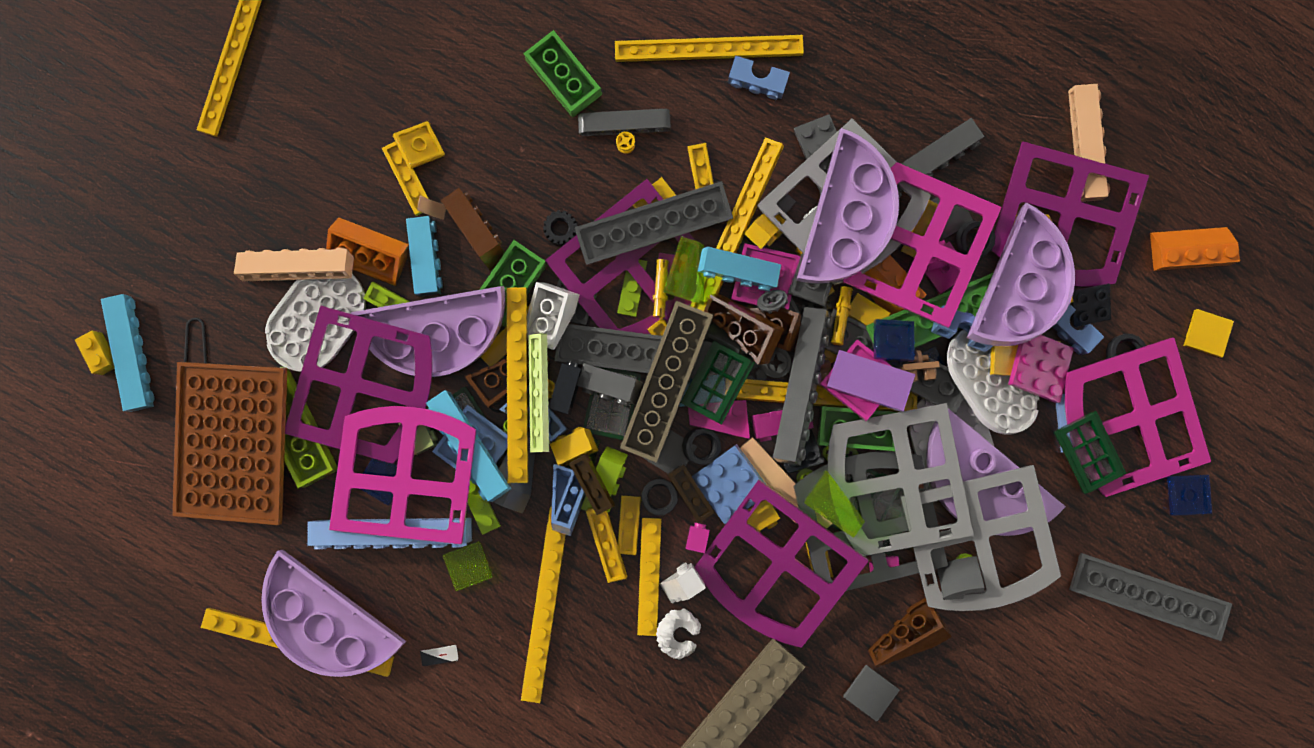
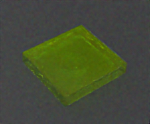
[443,541,493,591]

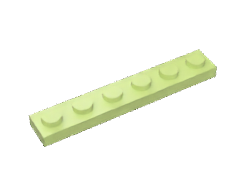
[528,334,549,452]

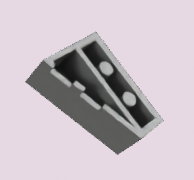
[577,364,645,406]

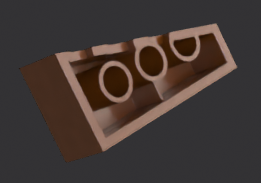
[440,188,505,271]
[704,294,784,365]
[465,349,552,409]

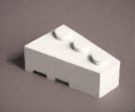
[659,562,706,603]

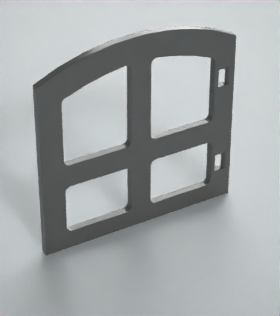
[793,451,948,597]

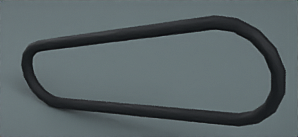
[184,318,207,363]

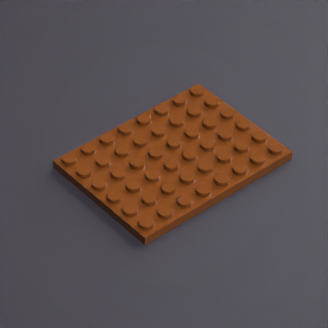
[172,362,287,525]

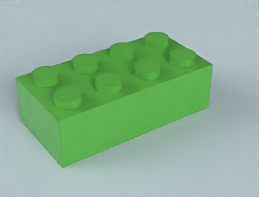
[524,30,602,118]
[479,240,548,327]
[817,406,897,451]

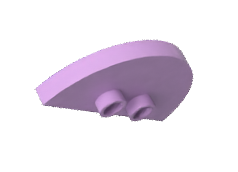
[796,128,899,283]
[967,203,1075,346]
[351,286,505,377]
[926,409,1066,536]
[262,550,406,677]

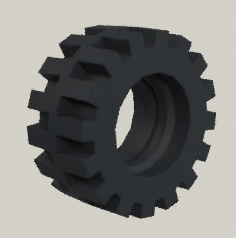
[543,210,578,246]

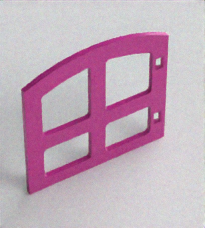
[843,162,1002,328]
[1065,337,1211,497]
[329,406,476,544]

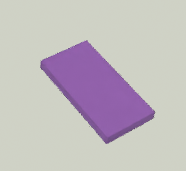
[827,350,915,412]

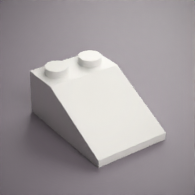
[527,282,580,350]

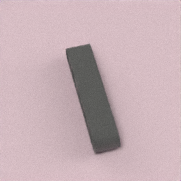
[578,109,671,136]

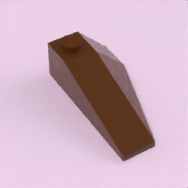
[746,307,801,352]
[868,598,952,667]

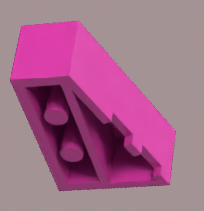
[688,400,750,439]
[751,410,814,442]

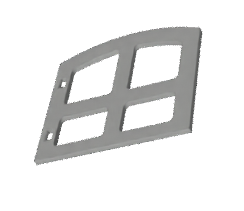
[757,119,931,285]
[828,403,974,556]
[900,465,1061,611]

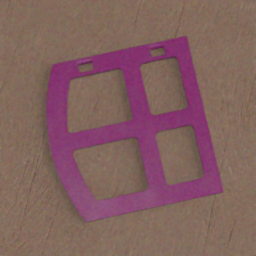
[992,142,1149,286]
[545,179,704,334]
[285,306,433,464]
[694,480,869,648]

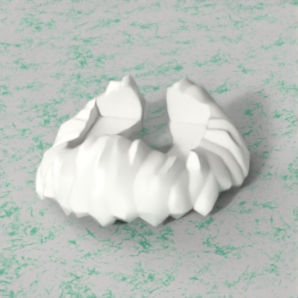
[656,608,701,659]

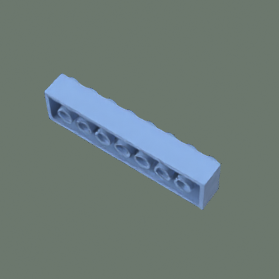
[308,518,472,549]

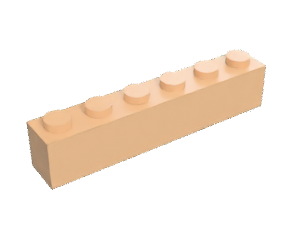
[1068,84,1110,202]
[234,248,354,281]
[740,436,832,529]

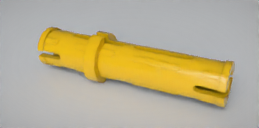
[653,259,669,318]
[831,286,853,346]

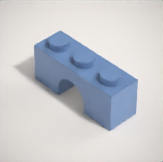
[728,56,790,99]
[1051,304,1104,355]
[931,305,993,352]

